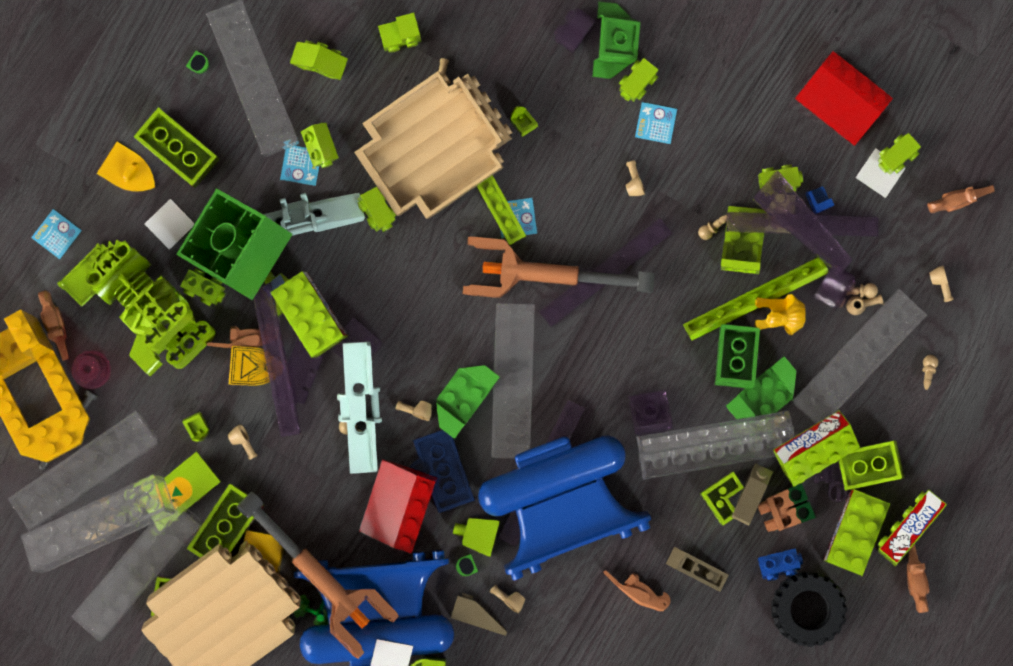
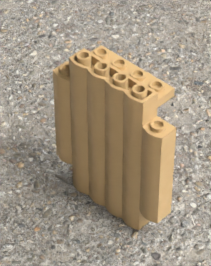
[354,71,513,219]
[141,540,301,666]

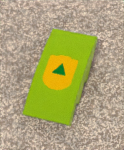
[139,452,221,530]

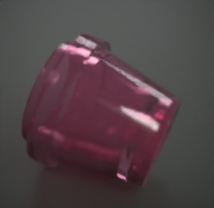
[72,351,111,389]

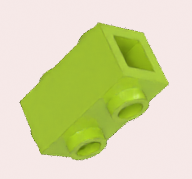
[619,58,659,102]
[301,123,339,168]
[878,133,921,175]
[758,164,803,196]
[357,187,396,232]
[180,268,226,306]

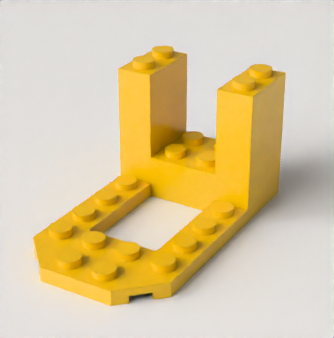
[0,310,90,463]

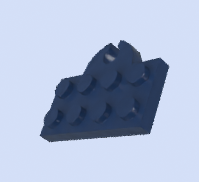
[409,430,475,513]

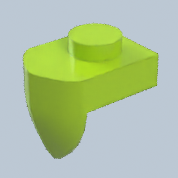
[510,106,538,137]
[182,412,210,442]

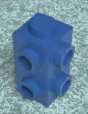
[758,548,803,581]

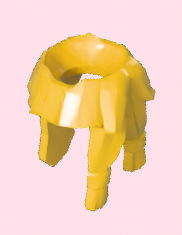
[754,294,806,335]

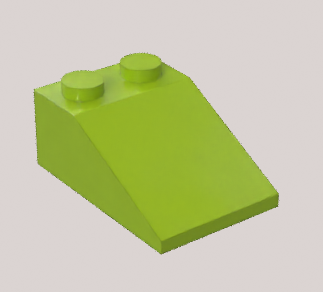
[838,441,904,491]

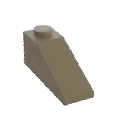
[732,463,773,526]
[666,547,729,592]
[451,593,507,636]

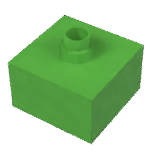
[176,188,293,300]

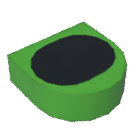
[186,51,209,74]
[456,554,478,576]

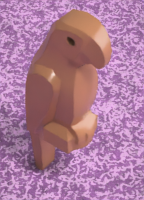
[927,185,995,213]
[38,290,69,361]
[207,323,279,348]
[907,544,930,613]
[603,570,670,611]

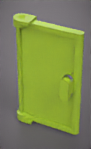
[57,243,102,307]

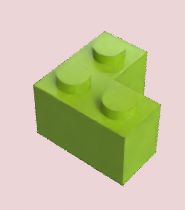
[378,13,421,53]
[290,40,348,80]
[700,472,744,526]

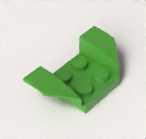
[592,2,640,79]
[726,357,796,424]
[436,365,500,439]

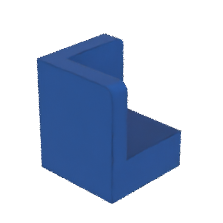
[806,187,834,215]

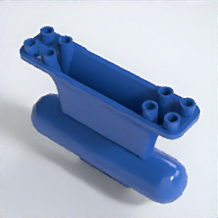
[478,435,651,580]
[293,550,454,666]

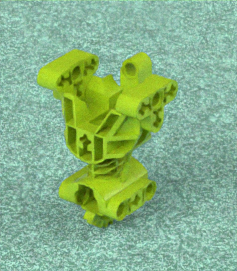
[85,240,216,377]

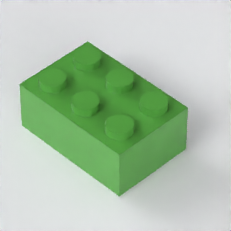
[715,324,760,389]

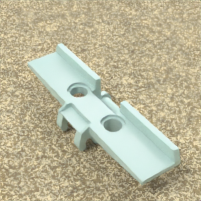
[263,193,365,236]
[337,342,382,474]

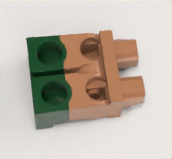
[758,483,816,532]

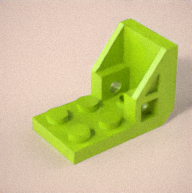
[721,206,767,274]

